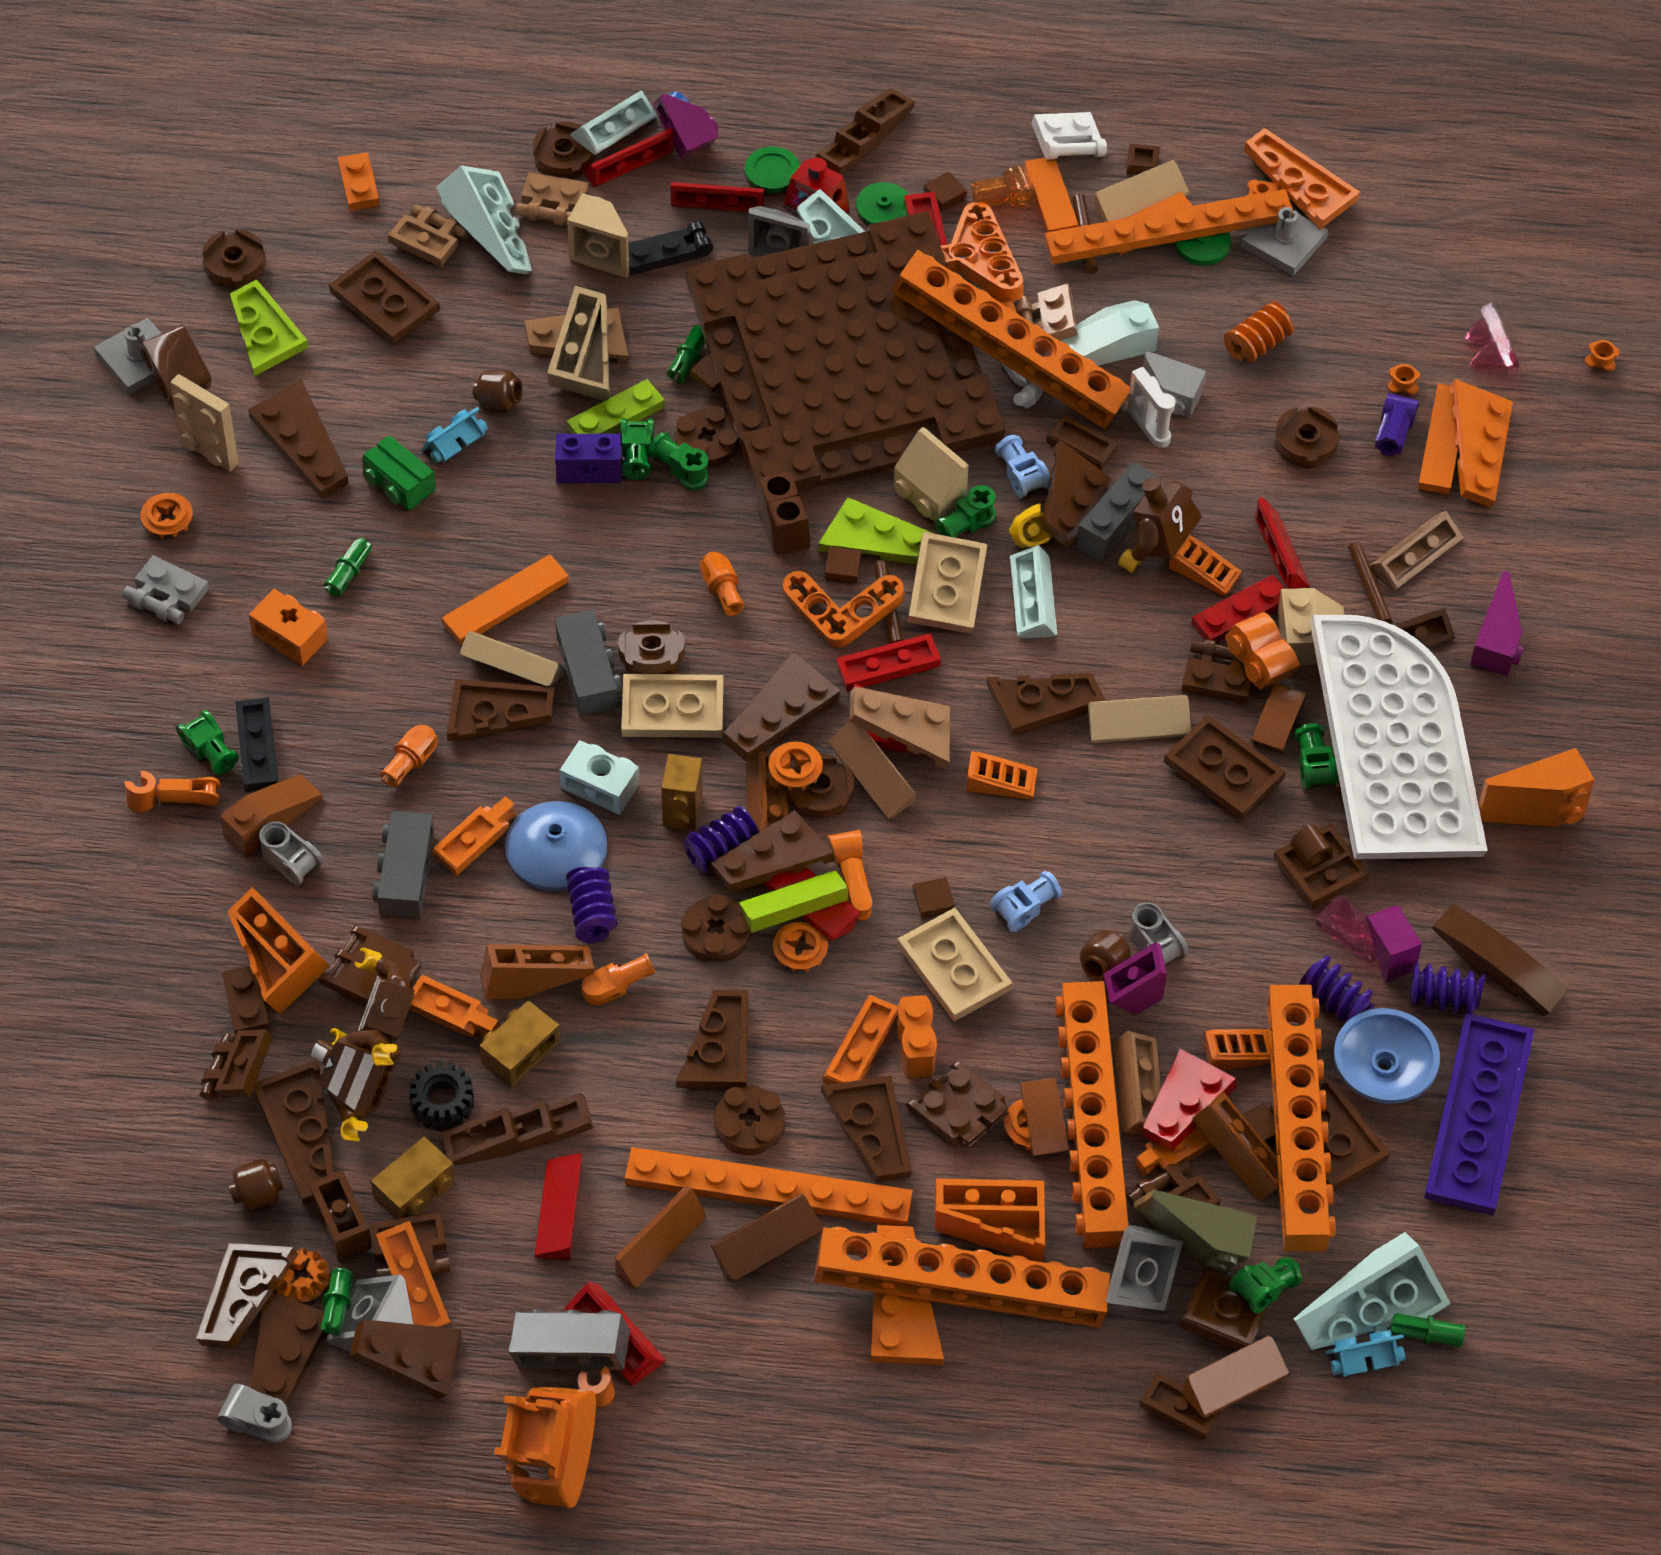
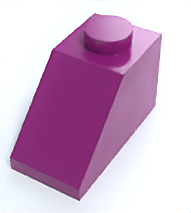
[652,93,719,159]
[1104,942,1167,1014]

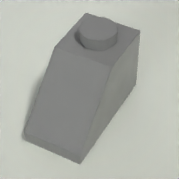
[1143,351,1206,418]

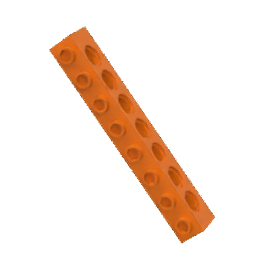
[891,249,1130,430]
[1055,981,1129,1249]
[1267,985,1336,1252]
[814,1227,1110,1328]

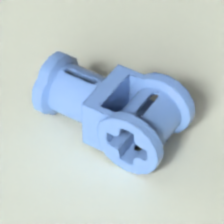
[995,435,1051,499]
[989,871,1062,932]

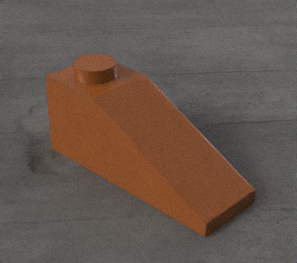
[220,774,323,858]
[480,944,595,1000]

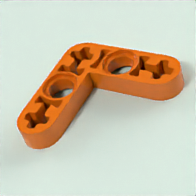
[783,571,905,648]

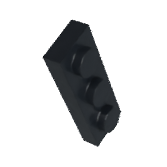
[235,697,278,792]

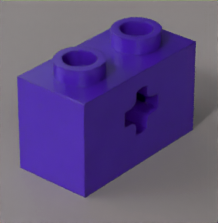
[555,434,621,483]

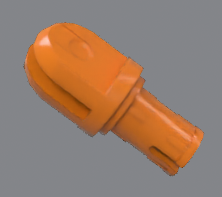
[699,552,745,616]
[380,725,438,788]
[581,953,656,1006]

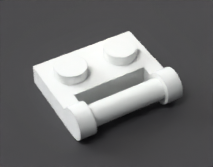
[1031,112,1107,160]
[1127,367,1176,448]

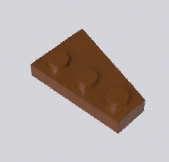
[446,679,556,742]
[711,811,835,892]
[821,1076,912,1182]

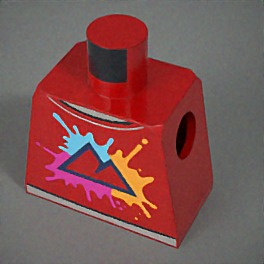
[783,157,850,214]

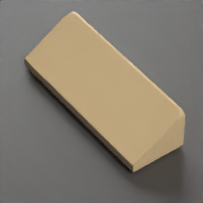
[1094,160,1189,222]
[460,631,566,686]
[1087,695,1191,743]

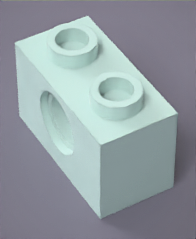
[560,740,639,815]

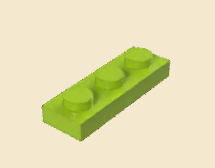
[567,379,665,434]

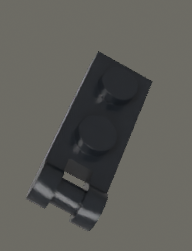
[628,221,713,276]

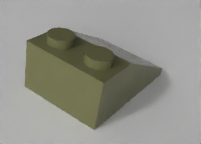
[1133,1189,1257,1272]

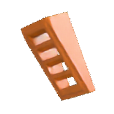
[1169,535,1242,597]
[966,751,1038,800]
[1202,1029,1271,1071]

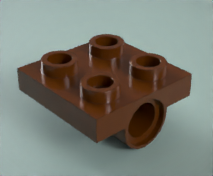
[1273,823,1369,909]

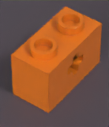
[249,589,328,666]

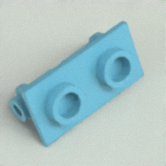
[421,407,488,463]
[1325,1329,1405,1377]

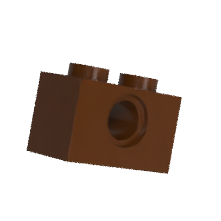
[309,1170,372,1262]

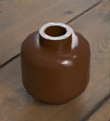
[473,370,523,411]
[1080,930,1131,981]
[228,1159,284,1211]

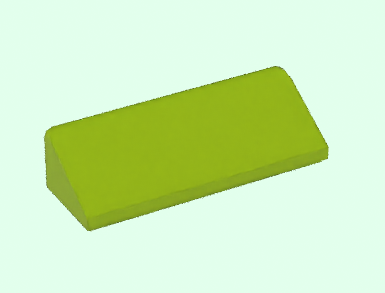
[739,870,848,933]

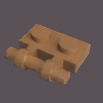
[516,172,589,226]
[388,204,469,267]
[1016,284,1078,341]

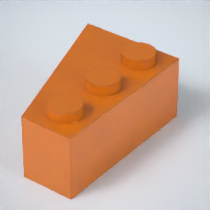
[227,887,330,1015]
[935,1179,1045,1262]

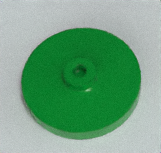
[745,146,800,194]
[856,182,909,226]
[1175,232,1231,266]

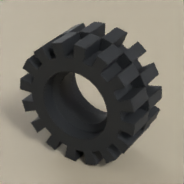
[409,1061,474,1131]

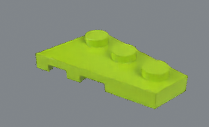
[230,280,308,377]
[818,497,934,564]

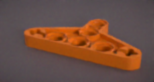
[941,202,1024,302]

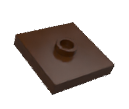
[1180,1267,1268,1350]

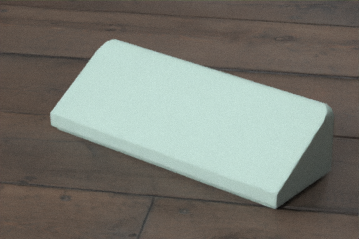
[570,90,658,155]
[1010,545,1057,638]

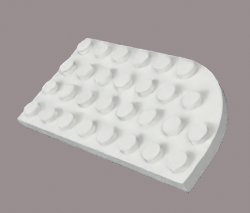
[1310,615,1488,859]

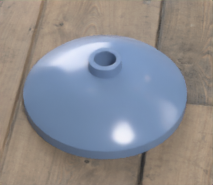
[505,801,607,891]
[1334,1008,1440,1104]

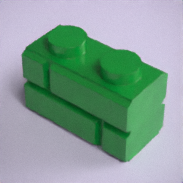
[362,435,436,510]

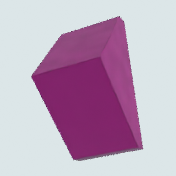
[1366,905,1422,982]

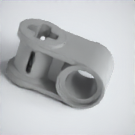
[259,821,324,886]
[1129,903,1189,964]
[217,1384,292,1443]

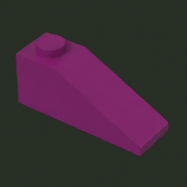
[1470,570,1525,676]

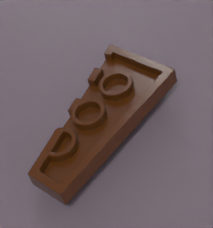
[248,379,349,499]

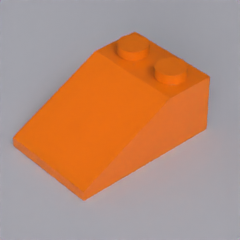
[1478,748,1595,827]

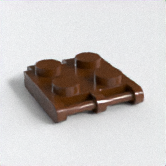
[319,925,421,1005]
[905,1061,1009,1148]

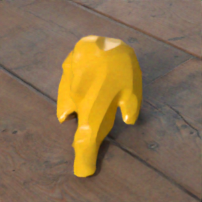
[1009,504,1052,548]

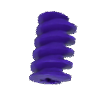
[682,806,759,874]
[566,867,618,944]
[1299,955,1375,1022]
[1409,961,1485,1014]

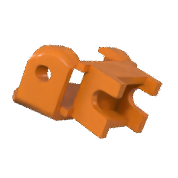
[494,1387,596,1508]

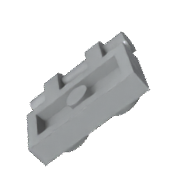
[122,555,209,624]

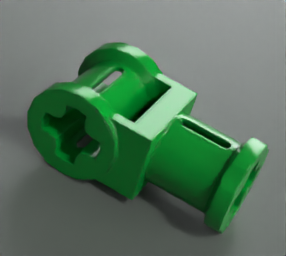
[621,418,654,480]
[648,432,708,491]
[934,485,996,538]
[176,709,239,775]
[1294,723,1339,790]
[1229,1257,1302,1313]

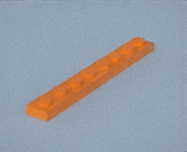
[1044,189,1293,264]
[625,1147,913,1226]

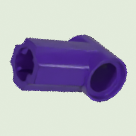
[1375,393,1419,457]

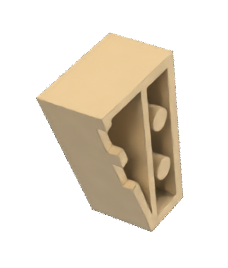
[547,286,610,401]

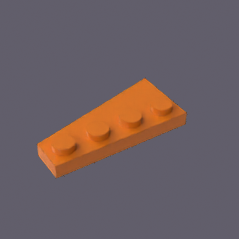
[1244,128,1360,230]
[1450,379,1513,508]
[871,1225,944,1366]

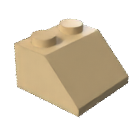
[567,193,630,278]
[893,427,969,521]
[1277,588,1344,665]

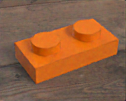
[338,152,380,211]

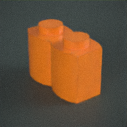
[1225,612,1300,690]
[897,995,937,1079]

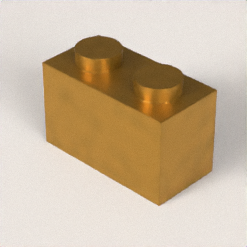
[661,754,703,829]
[480,1000,560,1087]
[371,1136,455,1219]

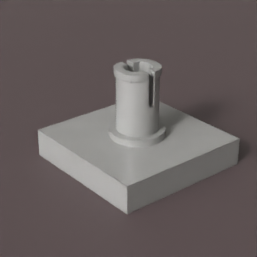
[1241,207,1328,276]
[94,318,162,395]

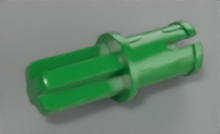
[666,325,706,383]
[323,538,372,597]
[321,1268,354,1336]
[1390,1313,1465,1348]

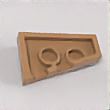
[525,308,629,364]
[850,686,950,769]

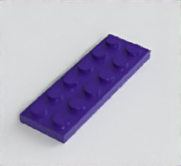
[1424,1013,1535,1216]

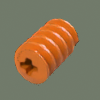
[1223,301,1294,363]

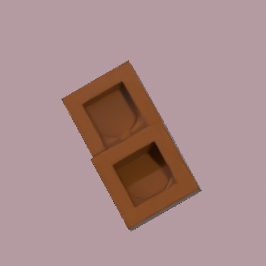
[1251,683,1307,753]
[1019,1077,1069,1156]

